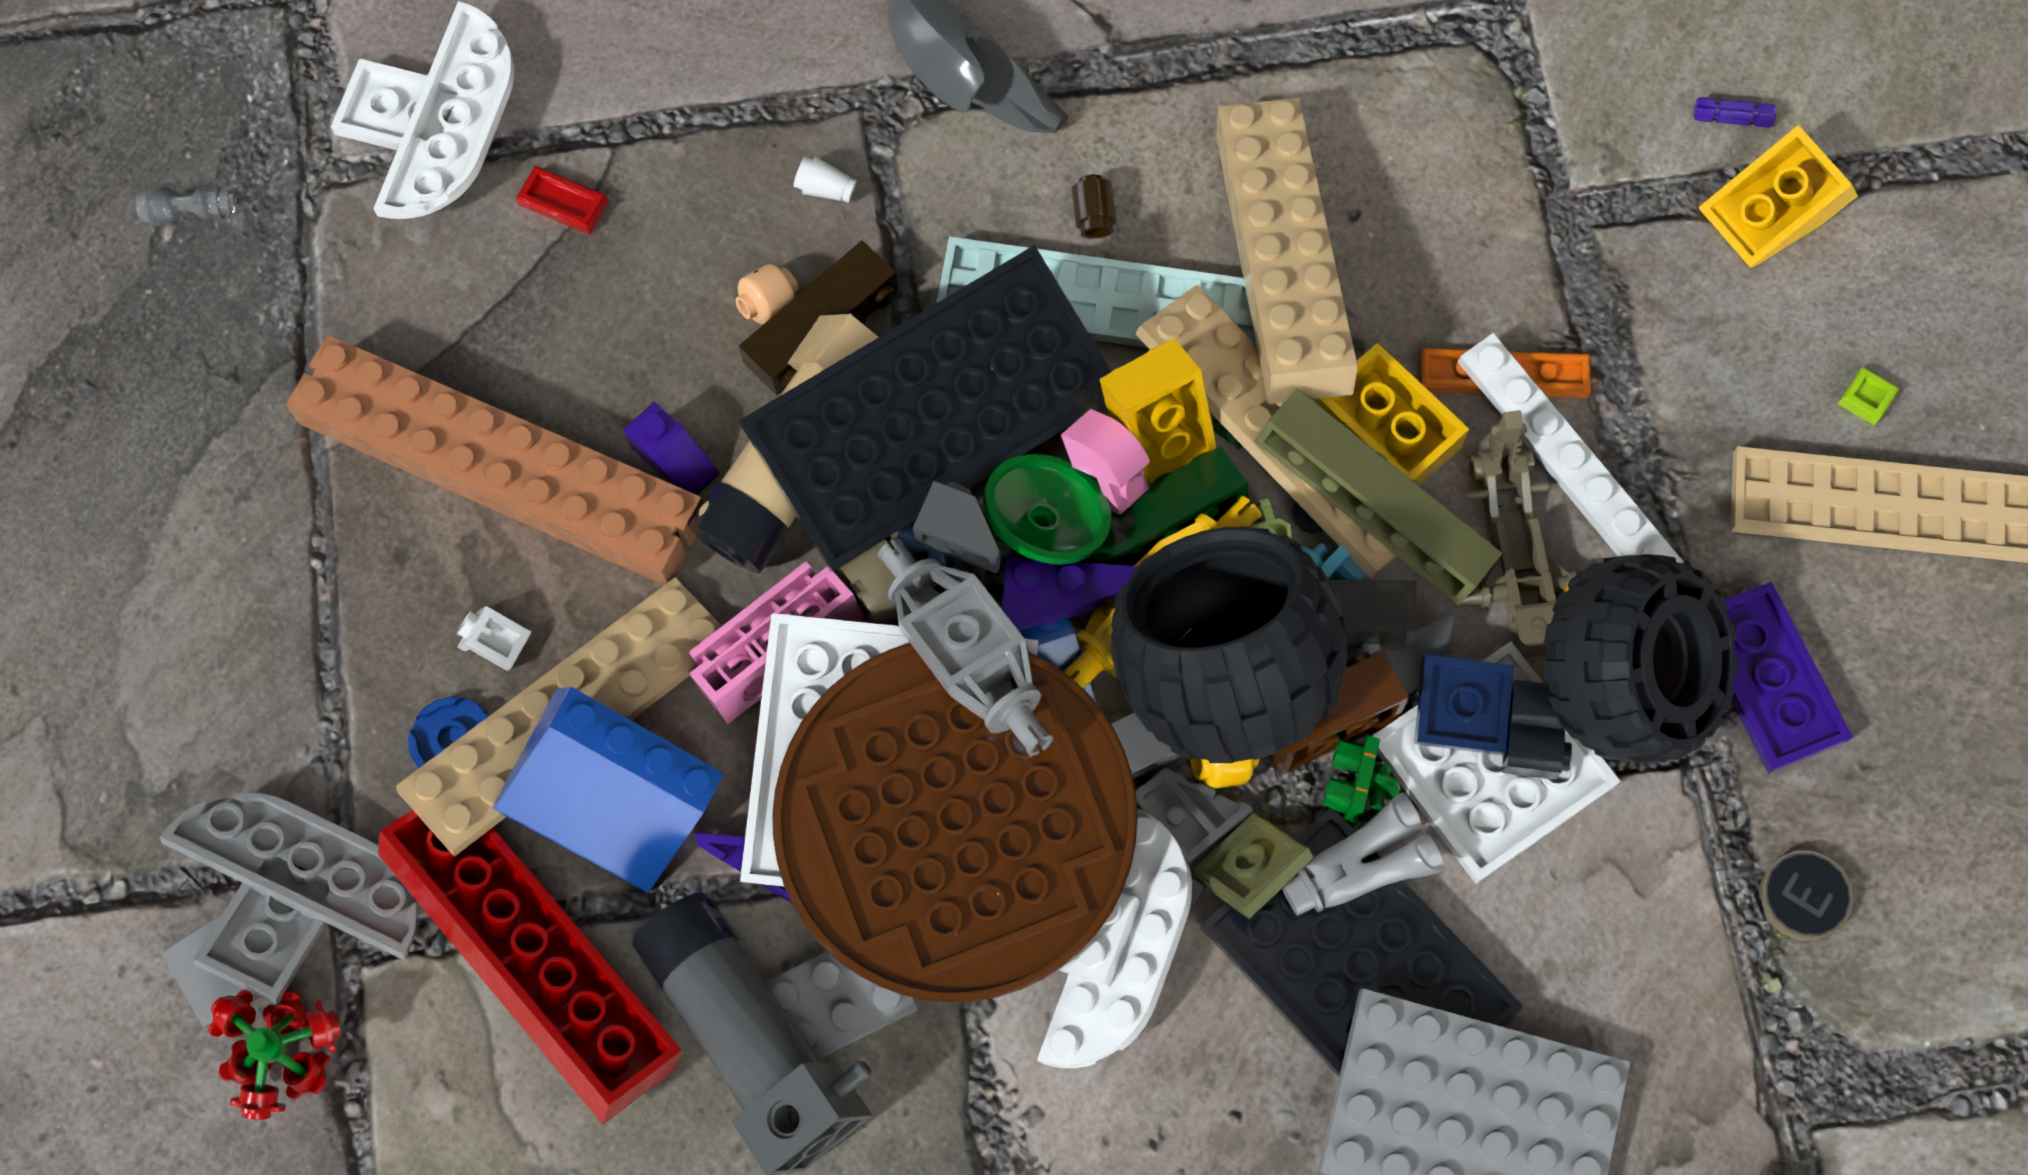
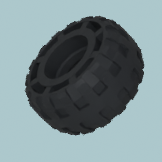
[1543,554,1738,763]

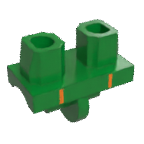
[1322,735,1400,827]

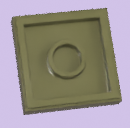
[1191,812,1314,919]

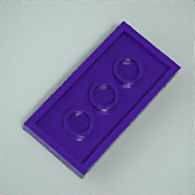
[1725,581,1853,774]

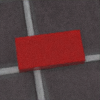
[516,166,609,235]

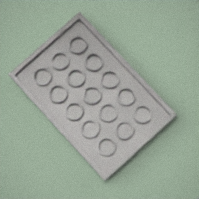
[1317,989,1630,1175]

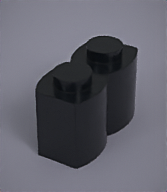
[1502,679,1572,780]

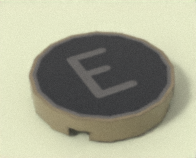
[1759,851,1854,941]

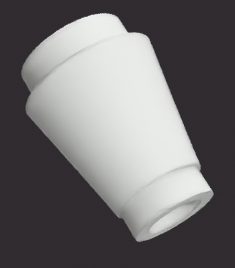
[793,156,857,203]

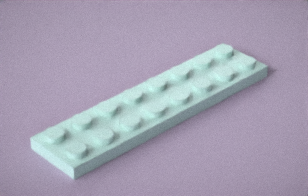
[937,236,1257,348]

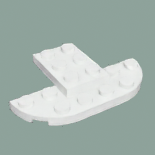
[331,1,514,219]
[1037,809,1192,1068]

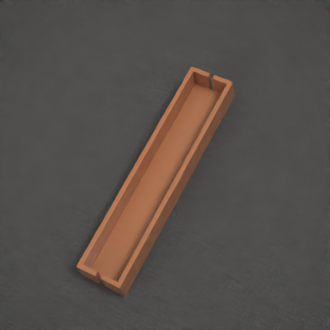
[285,334,703,585]

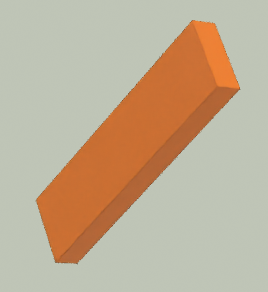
[1420,348,1591,399]

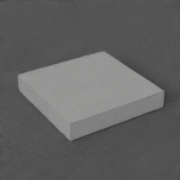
[161,915,259,1030]

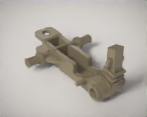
[1454,410,1576,657]

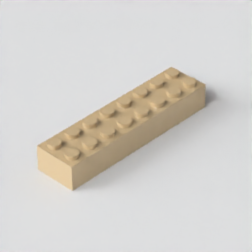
[1216,98,1358,404]

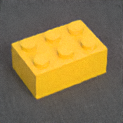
[1100,338,1217,486]
[1316,343,1469,486]

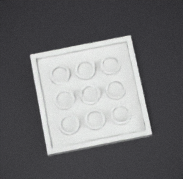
[1372,642,1621,884]

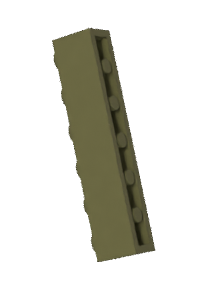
[1254,389,1502,606]

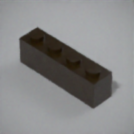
[739,240,898,396]

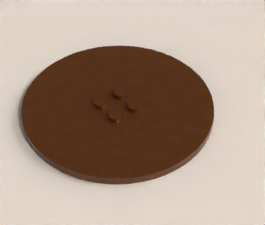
[772,643,1138,1003]

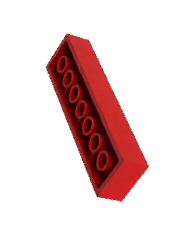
[378,810,682,1125]

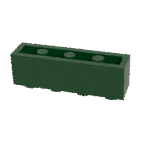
[1087,446,1249,566]

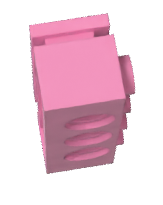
[689,561,864,725]

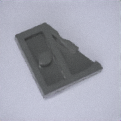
[1135,768,1254,865]

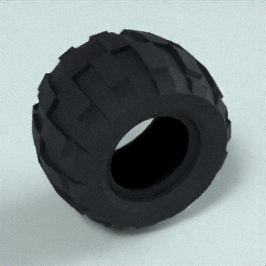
[1111,526,1348,764]

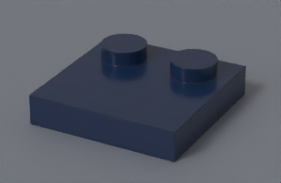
[1414,654,1514,755]

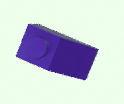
[624,401,720,495]

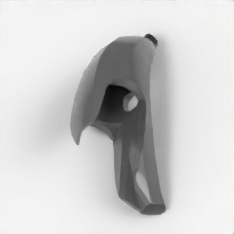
[889,0,1068,133]

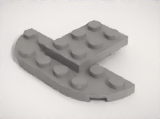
[160,792,417,1005]

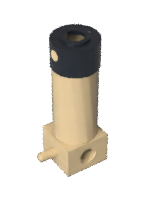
[688,314,878,574]

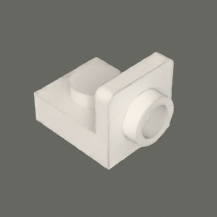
[457,606,531,671]

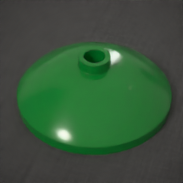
[983,454,1111,564]

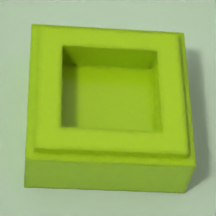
[1837,366,1900,426]

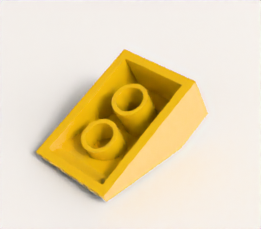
[1698,125,1858,269]

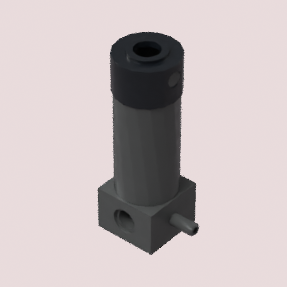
[632,892,873,1175]

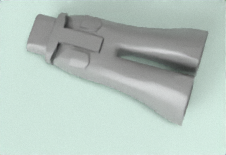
[1282,792,1445,916]

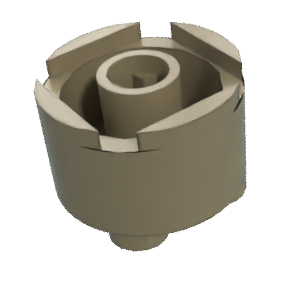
[837,536,899,626]

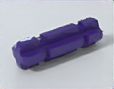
[1694,97,1776,128]

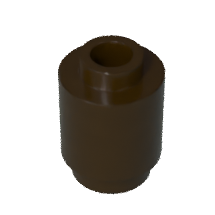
[1071,174,1116,239]

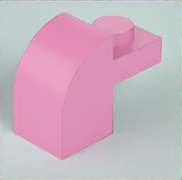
[1061,409,1150,515]

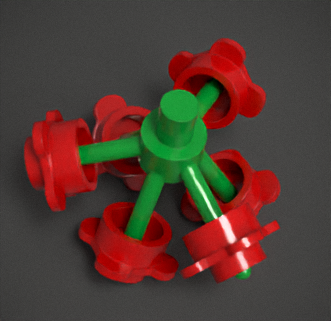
[208,989,341,1121]

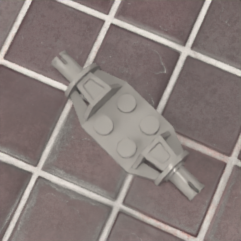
[878,538,1053,756]

